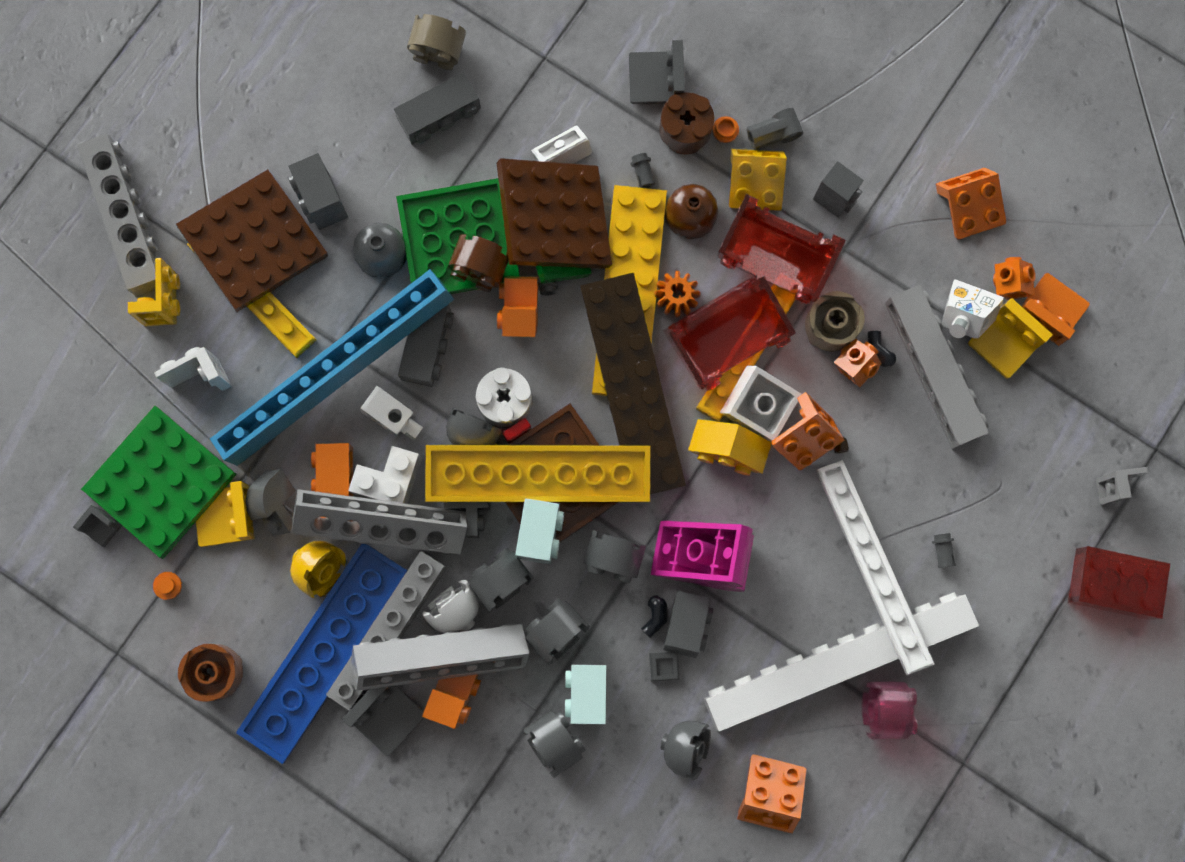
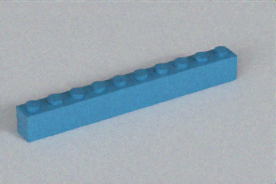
[210,269,454,466]

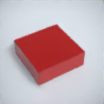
[503,418,531,444]

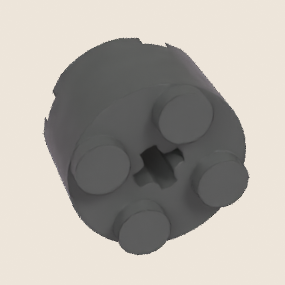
[584,530,646,583]
[469,548,534,613]
[526,599,590,665]
[522,710,586,778]

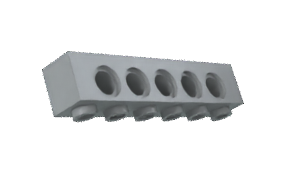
[77,133,158,297]
[291,489,467,555]
[326,551,447,711]

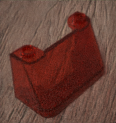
[717,194,846,304]
[663,276,796,391]

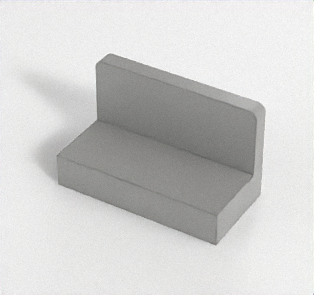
[1095,467,1148,505]

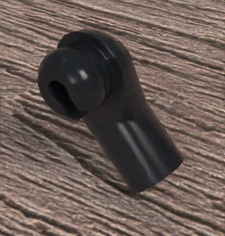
[868,331,897,367]
[641,595,668,638]

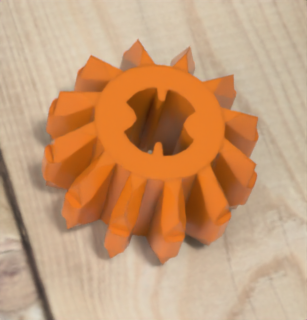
[654,271,701,318]

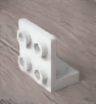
[154,347,232,391]

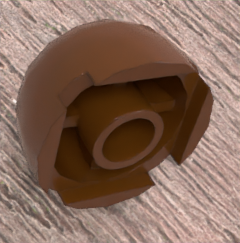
[665,184,719,239]

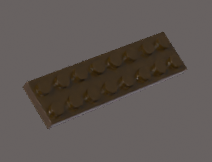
[580,272,686,495]

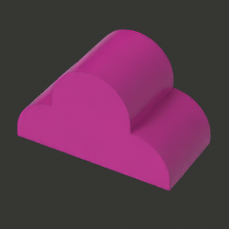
[650,521,754,592]

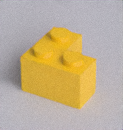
[688,419,772,476]

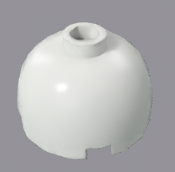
[422,580,480,634]

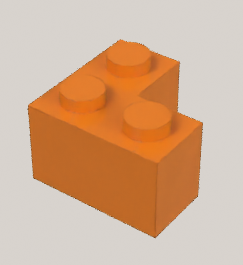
[497,276,538,337]
[422,674,481,729]

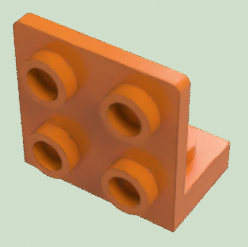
[936,167,1006,239]
[1021,273,1090,346]
[771,392,844,470]
[737,754,806,833]

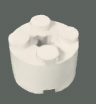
[476,367,532,427]

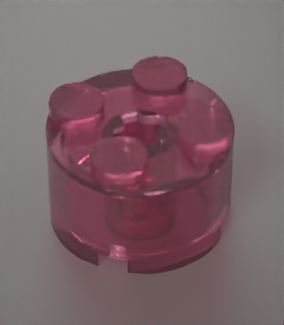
[862,682,918,740]

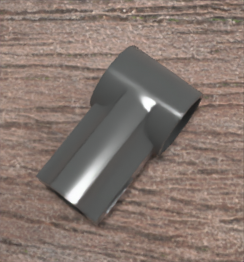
[746,108,804,150]

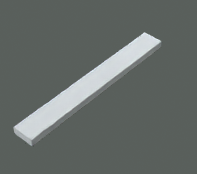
[817,460,934,676]

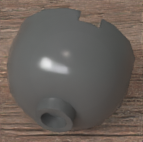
[353,222,407,277]
[446,408,503,445]
[661,720,711,781]

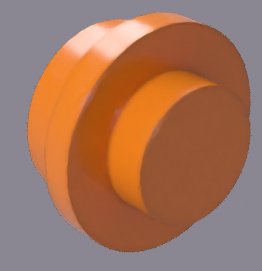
[712,116,739,143]
[153,572,182,600]

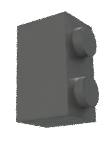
[813,161,864,217]
[663,591,713,658]

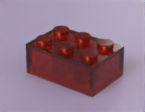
[1068,546,1170,620]

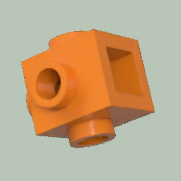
[993,257,1036,300]
[834,338,882,388]

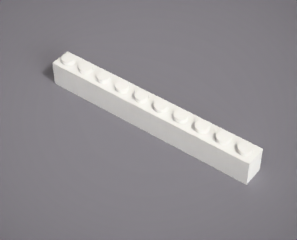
[704,592,979,731]

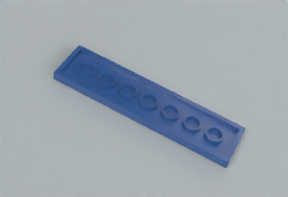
[236,544,408,764]

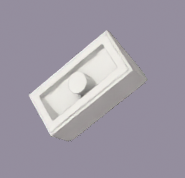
[531,126,592,164]

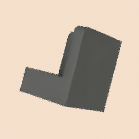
[73,505,122,547]

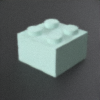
[515,498,564,564]
[565,665,606,724]

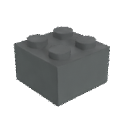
[288,153,348,230]

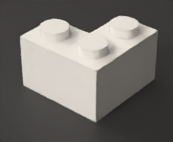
[348,446,422,504]

